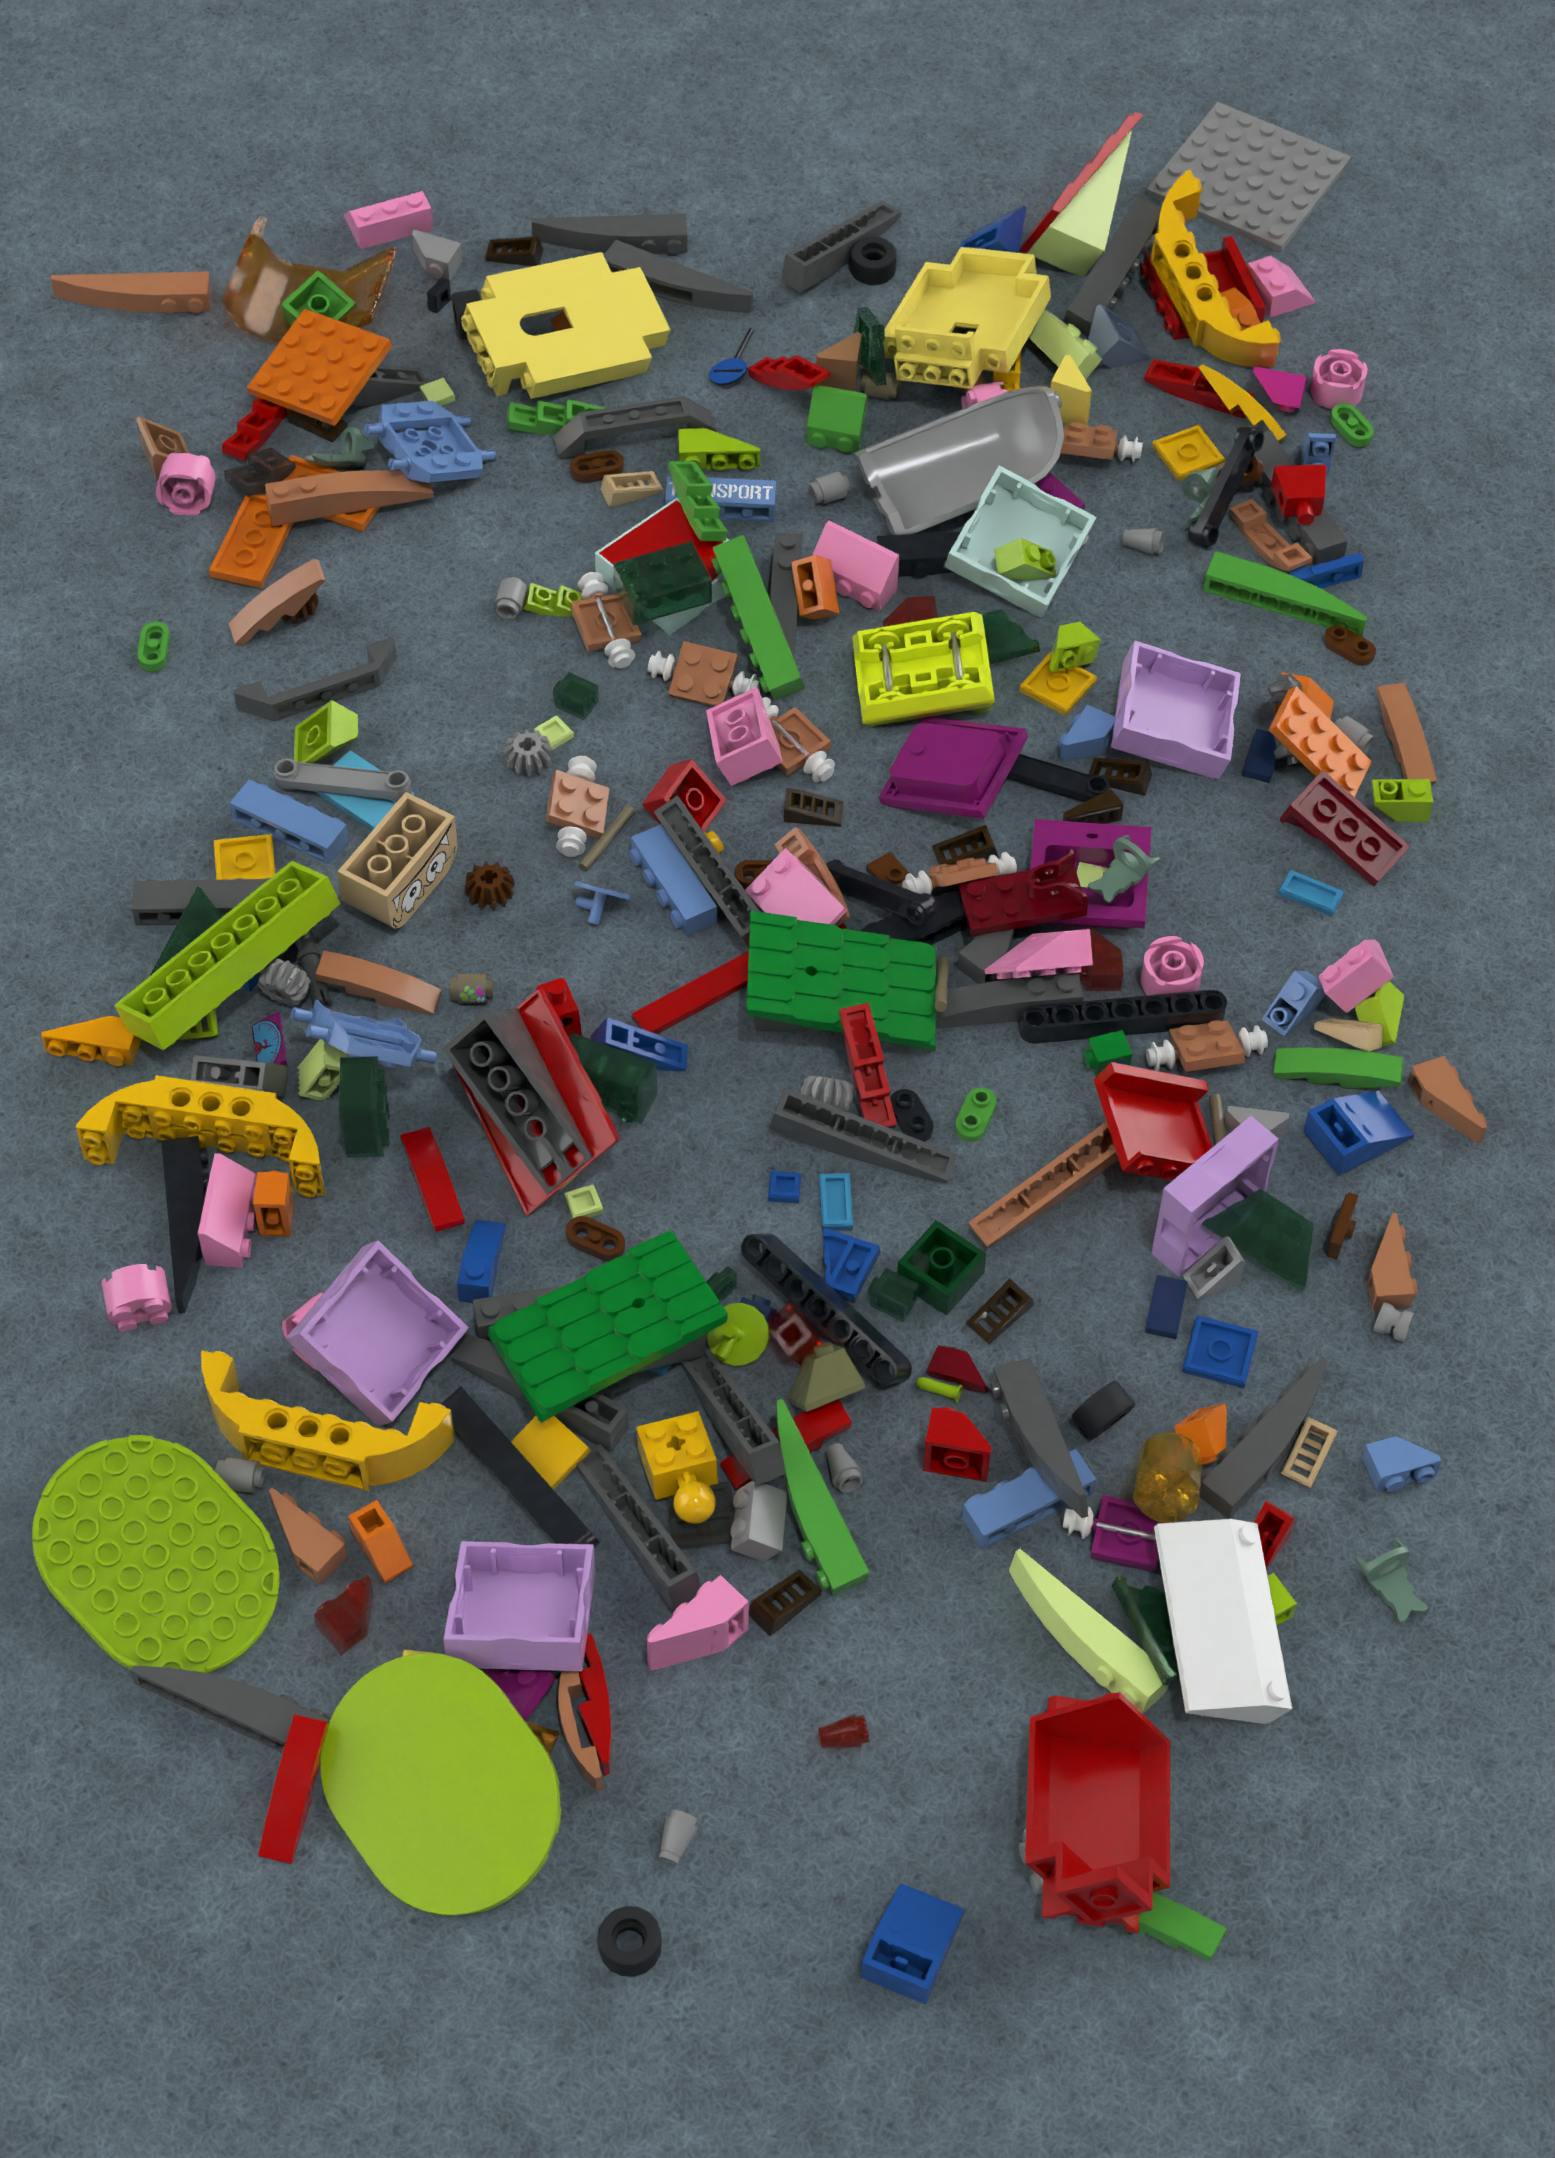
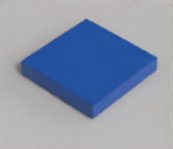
[1182,1315,1259,1388]

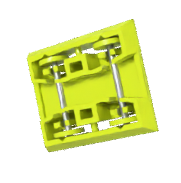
[852,612,995,727]

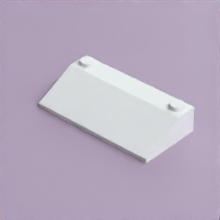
[1154,1519,1292,1724]

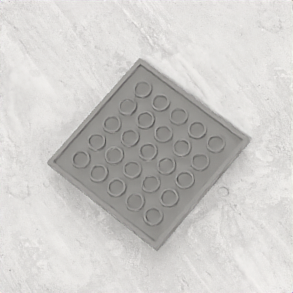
[1146,102,1351,252]

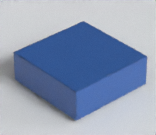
[768,1171,802,1204]

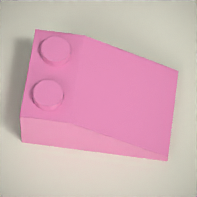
[706,687,782,786]
[745,848,848,925]

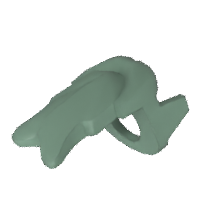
[305,427,374,469]
[1181,467,1219,531]
[1088,835,1160,903]
[1355,1538,1428,1623]

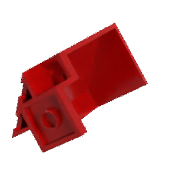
[1025,1692,1171,1933]

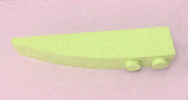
[1029,309,1102,380]
[1009,1548,1173,1714]

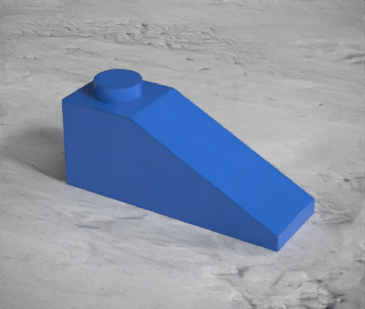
[589,1018,688,1071]
[457,1220,506,1303]

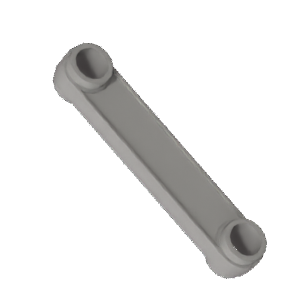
[274,758,412,803]

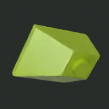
[294,700,359,764]

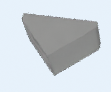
[1225,1106,1289,1138]
[1182,1236,1245,1300]

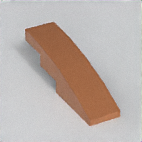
[229,559,326,646]
[1376,682,1437,784]
[315,950,442,1015]

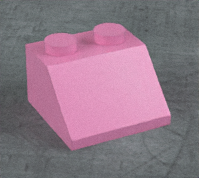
[1247,256,1315,318]
[1318,940,1394,1013]

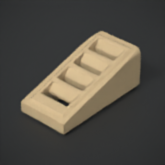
[601,471,663,507]
[1314,1018,1383,1052]
[1281,1417,1338,1489]

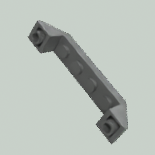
[553,396,716,459]
[233,637,397,722]

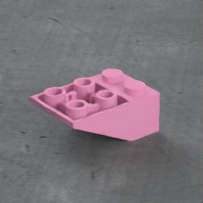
[984,929,1093,979]
[647,1575,749,1671]

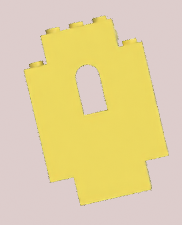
[881,247,1051,389]
[461,252,670,399]

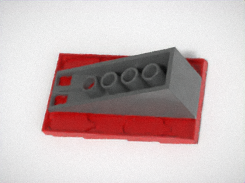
[442,989,620,1216]

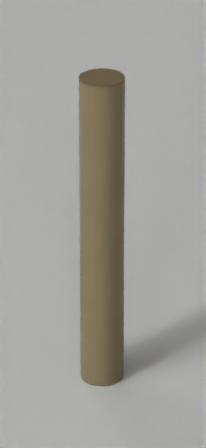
[578,805,635,872]
[935,956,949,1012]
[1209,1094,1226,1145]

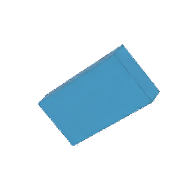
[1278,870,1344,917]
[819,1173,853,1231]

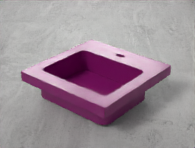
[879,717,1028,819]
[1030,819,1152,929]

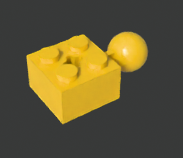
[636,1411,718,1524]

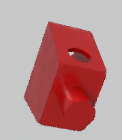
[1271,464,1326,525]
[535,978,583,1044]

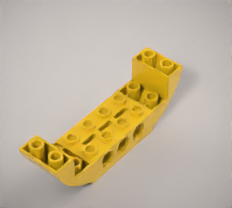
[1151,169,1281,368]
[75,1075,325,1197]
[201,1350,455,1491]

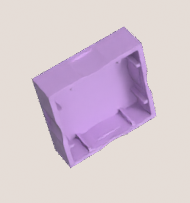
[1111,640,1241,779]
[1152,1116,1279,1277]
[285,1240,469,1426]
[444,1541,596,1671]

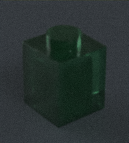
[553,672,599,721]
[868,1268,919,1322]

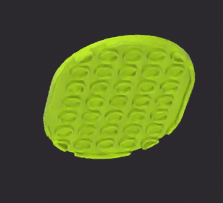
[32,1435,280,1674]
[320,1653,561,1917]

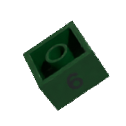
[896,1220,987,1315]

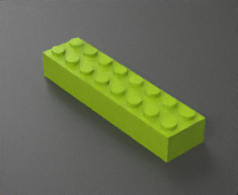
[114,861,341,1051]

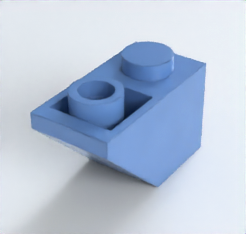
[1301,433,1336,475]
[1058,705,1115,762]
[1261,971,1326,1037]
[1362,1436,1441,1492]

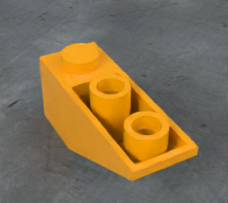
[41,1016,142,1066]

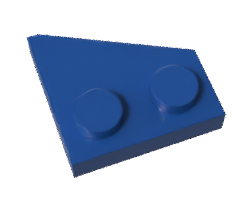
[823,1228,881,1301]

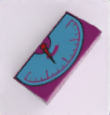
[251,1012,289,1072]

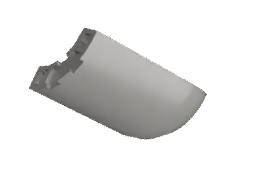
[854,386,1064,535]

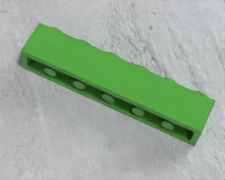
[712,534,805,700]

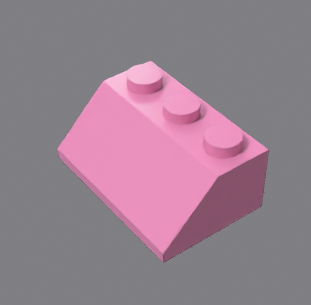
[343,191,433,250]
[812,521,899,612]
[198,1153,257,1268]

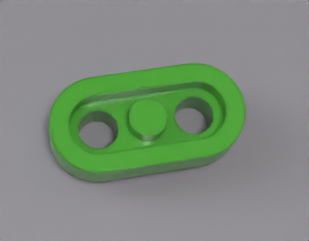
[1330,403,1374,447]
[138,622,170,672]
[955,1088,997,1142]

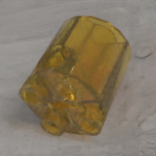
[1133,1432,1203,1524]

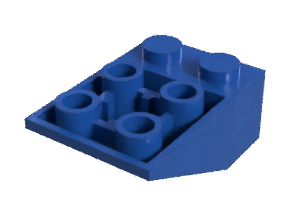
[960,205,1027,253]
[1303,1091,1414,1176]
[861,1883,965,2005]

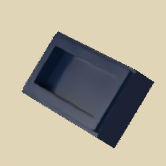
[1242,729,1277,783]
[1145,1275,1188,1339]

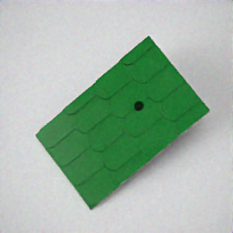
[747,911,936,1051]
[488,1230,728,1423]

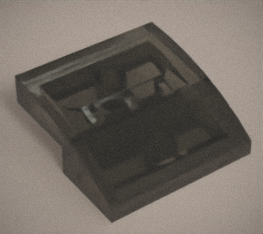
[224,448,296,497]
[666,1481,735,1549]

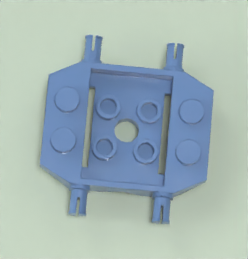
[364,401,496,483]
[290,1000,437,1068]

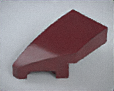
[926,1345,988,1393]

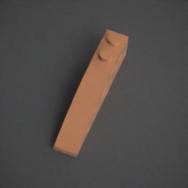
[51,272,211,314]
[265,470,434,526]
[968,1121,1119,1248]

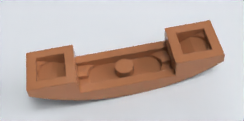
[1229,499,1313,571]
[774,827,850,926]
[558,1671,603,1791]

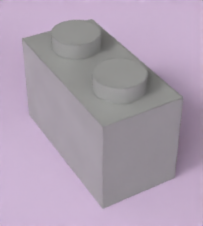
[730,1481,787,1561]

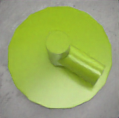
[707,1303,770,1366]

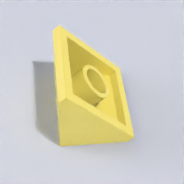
[1051,354,1092,426]

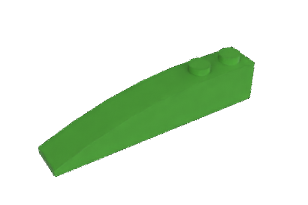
[1203,552,1367,637]
[776,1398,869,1596]

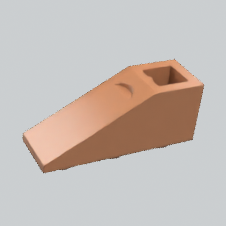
[1408,1056,1487,1144]
[1367,1213,1418,1311]
[269,1488,347,1585]

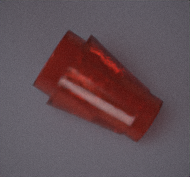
[818,1714,870,1748]

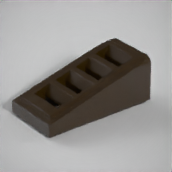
[485,236,544,267]
[287,408,348,443]
[1089,757,1152,796]
[784,788,844,827]
[1063,789,1124,824]
[932,825,998,865]
[966,1278,1034,1344]
[749,1570,822,1636]

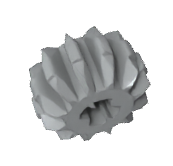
[503,728,553,778]
[257,958,311,1007]
[801,1076,853,1111]

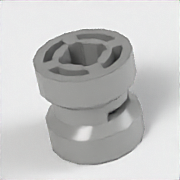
[1373,1302,1414,1342]

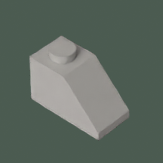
[412,229,462,281]

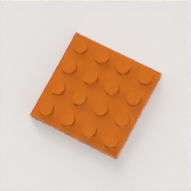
[246,309,392,426]

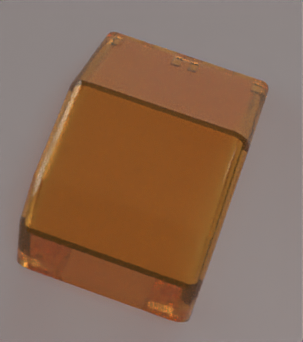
[221,215,398,343]

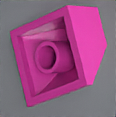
[1253,366,1308,413]

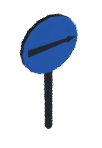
[709,328,754,386]

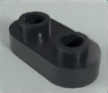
[890,1089,934,1142]

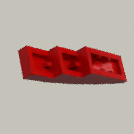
[747,355,831,390]
[1144,359,1255,419]
[222,398,287,461]
[839,1003,897,1128]
[400,1127,465,1232]
[720,1399,852,1491]
[578,1633,612,1777]
[258,1714,329,1864]

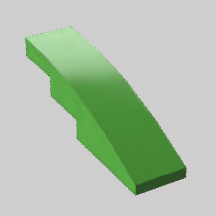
[506,399,606,434]
[668,461,728,541]
[1274,1047,1404,1089]
[1139,1892,1227,1963]

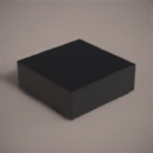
[427,277,451,314]

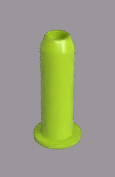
[916,1377,963,1403]

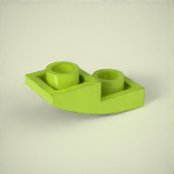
[523,582,584,617]

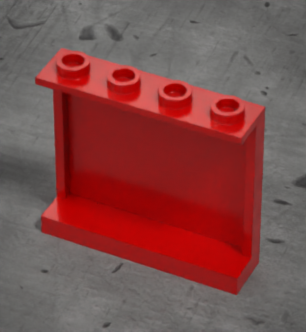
[1140,236,1266,340]
[1093,1062,1213,1180]

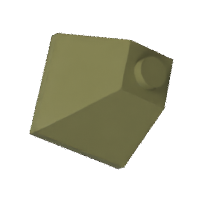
[787,1342,865,1411]

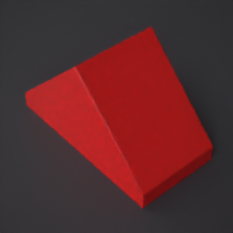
[1254,1500,1295,1570]

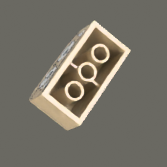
[338,792,457,929]

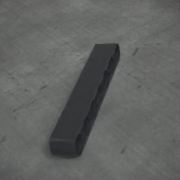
[1020,990,1227,1044]
[741,1233,912,1385]
[441,1386,600,1548]

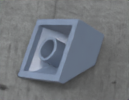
[1088,304,1151,369]

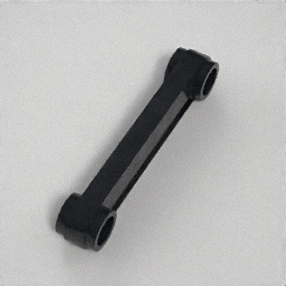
[1188,426,1264,547]
[1006,754,1110,802]
[826,859,938,925]

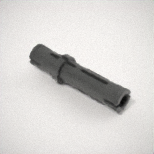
[295,930,332,1008]

